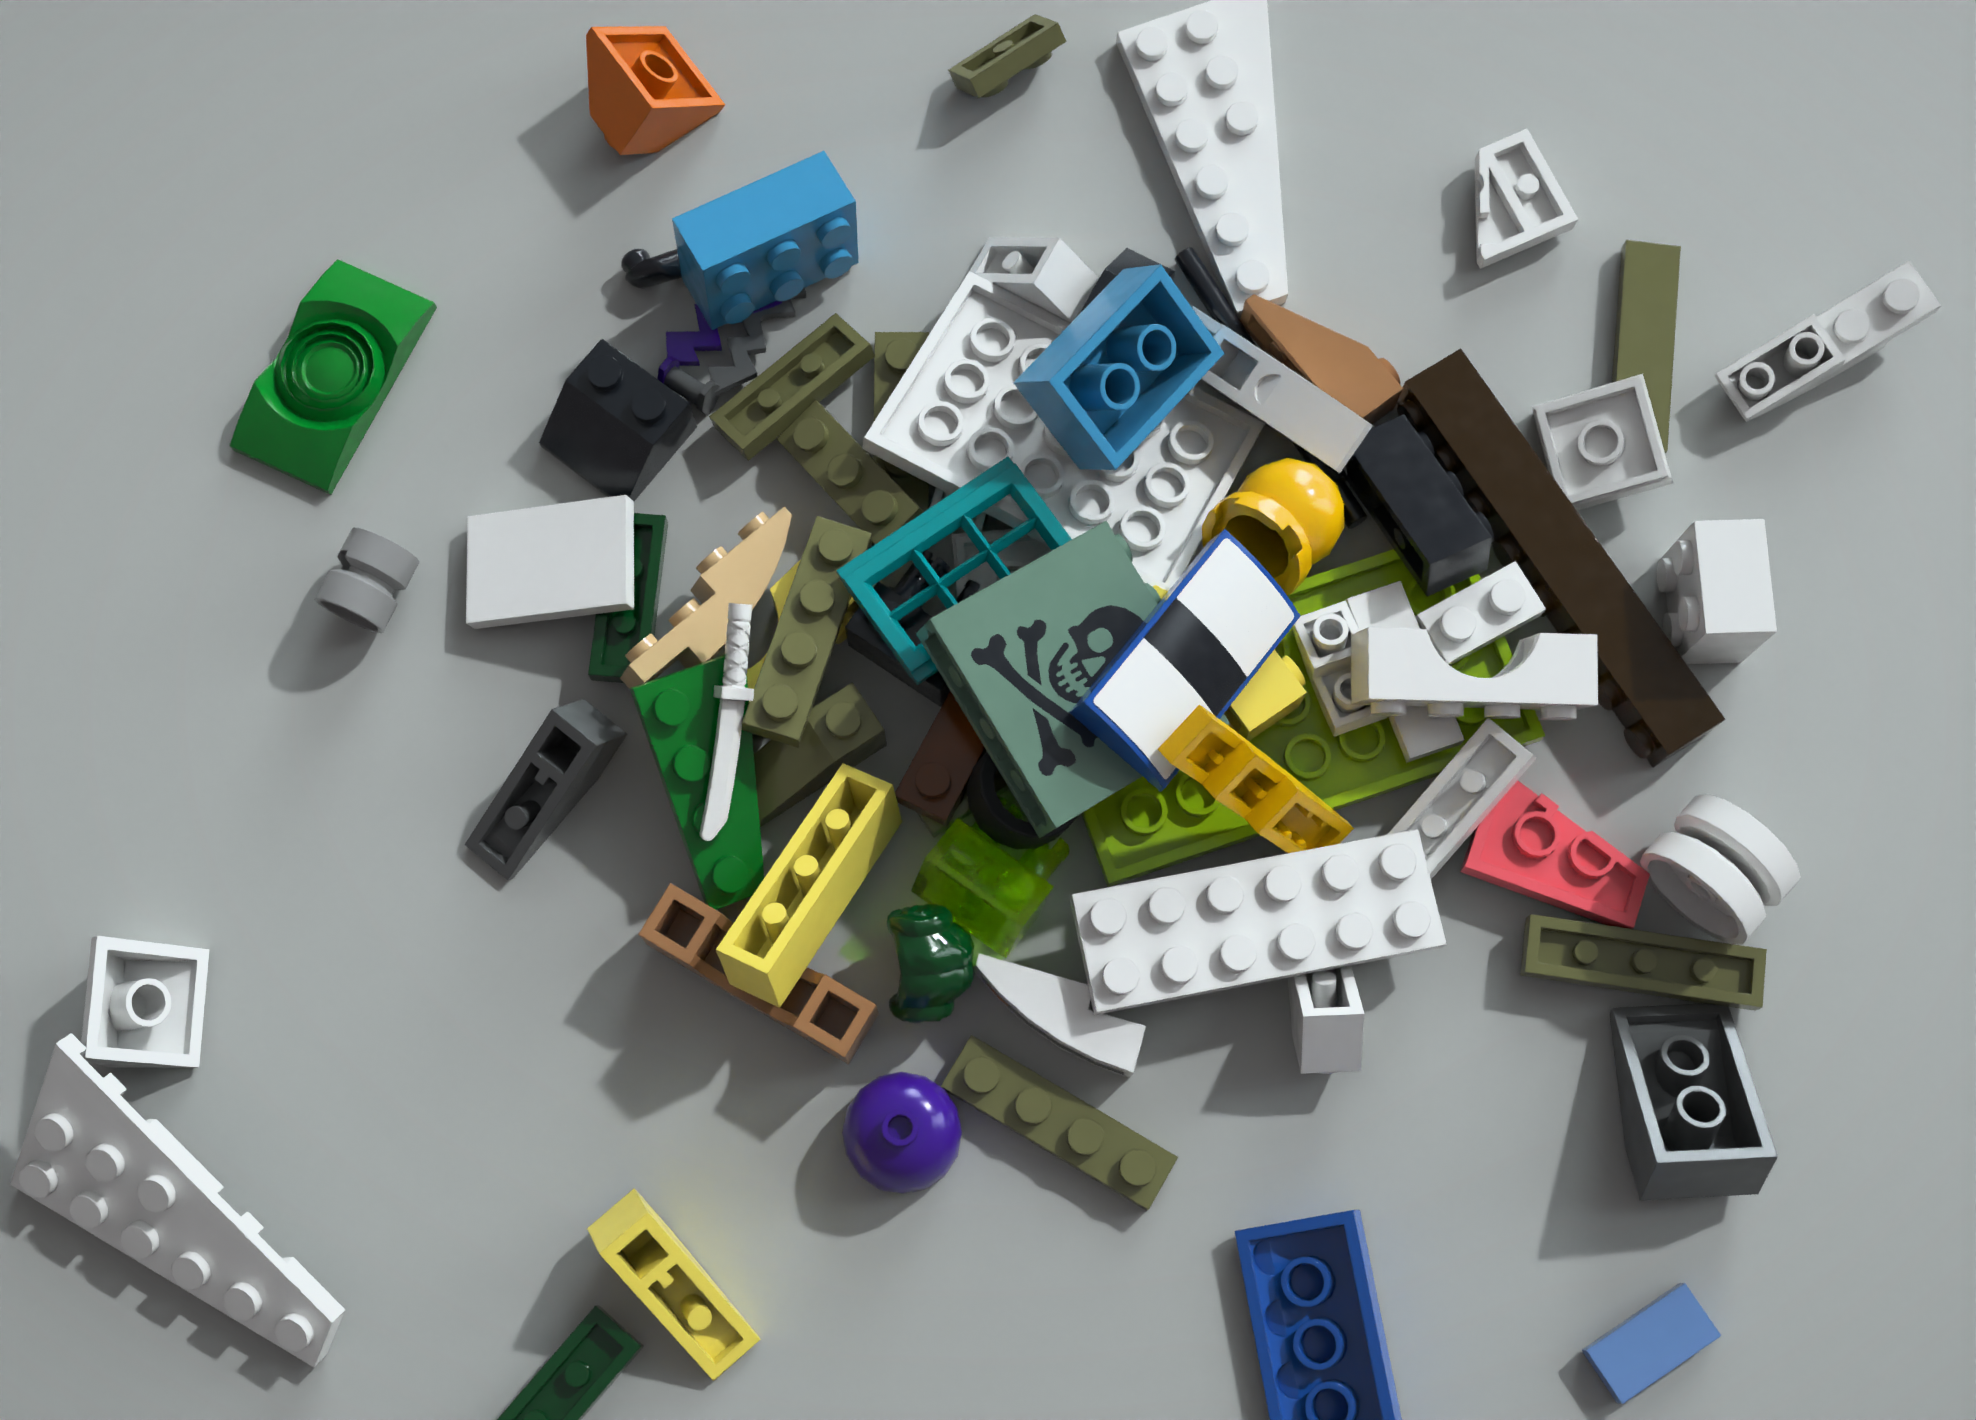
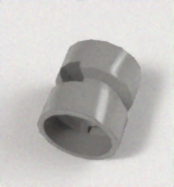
[314,527,420,633]

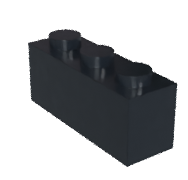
[1343,414,1494,597]

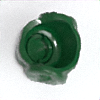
[887,904,975,1023]

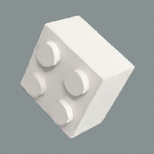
[1657,519,1777,664]

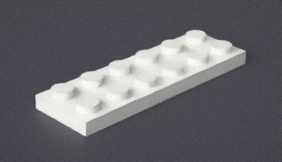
[1070,829,1446,1015]

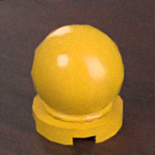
[1202,458,1344,596]

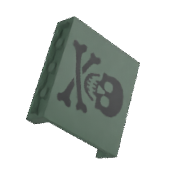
[916,521,1230,838]

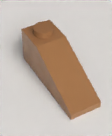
[1240,294,1403,425]

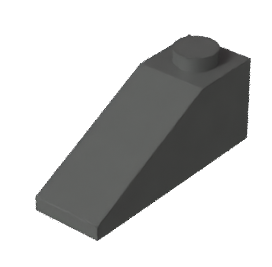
[465,699,628,881]

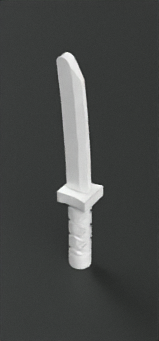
[700,603,754,841]

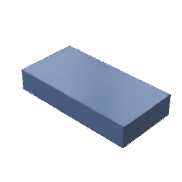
[1581,1283,1721,1404]

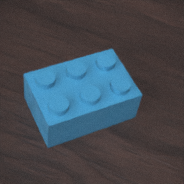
[672,151,859,330]
[1013,264,1225,470]

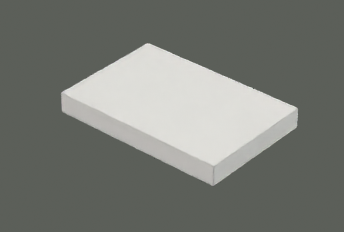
[466,495,634,629]

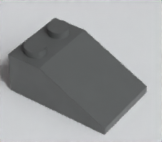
[1610,1003,1778,1201]

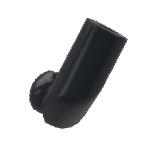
[621,248,682,288]

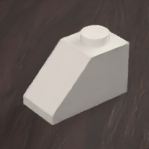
[970,237,1099,323]
[1288,966,1364,1074]

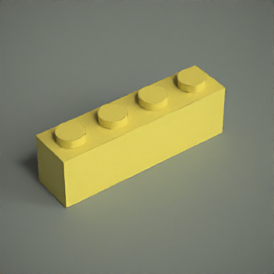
[716,763,902,1008]

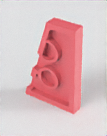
[1460,780,1650,929]

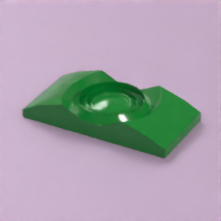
[230,259,437,495]

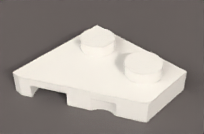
[1475,129,1578,269]

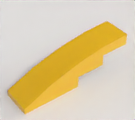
[1158,704,1354,853]

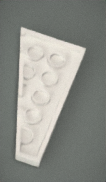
[1116,0,1288,319]
[10,1033,345,1367]

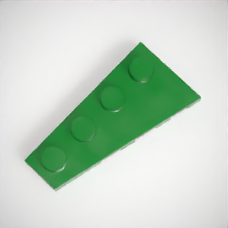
[630,655,764,910]

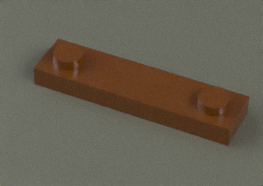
[895,691,987,827]

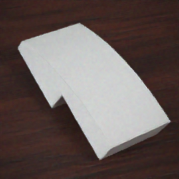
[1292,600,1388,737]

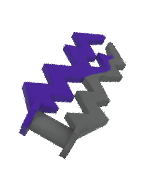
[657,288,806,416]

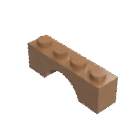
[638,883,879,1065]

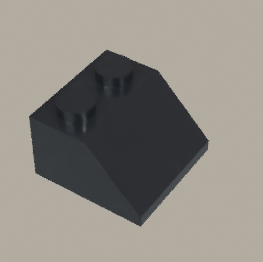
[539,339,697,501]

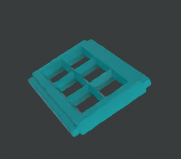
[836,456,1072,685]

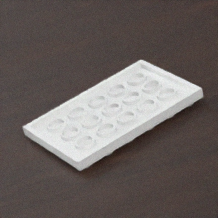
[862,271,1265,591]

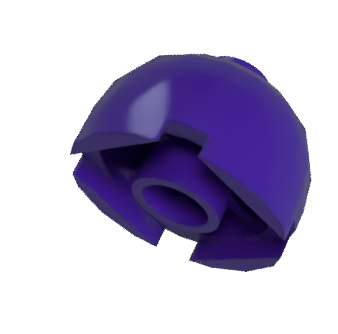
[842,1072,962,1194]

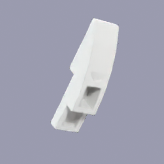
[1715,261,1941,422]
[1192,306,1373,473]

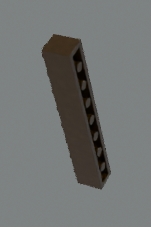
[1397,348,1725,768]

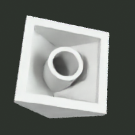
[81,936,209,1068]

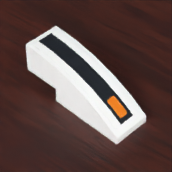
[975,954,1146,1078]

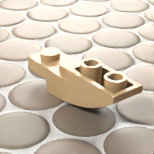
[620,506,792,689]

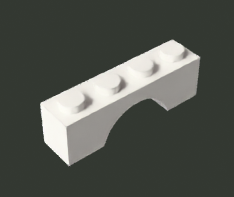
[1351,627,1598,720]

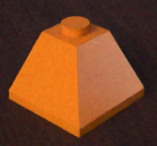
[586,26,725,155]

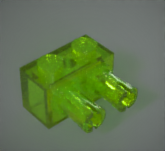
[911,796,1070,959]

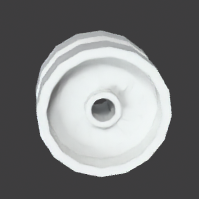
[1640,794,1801,944]

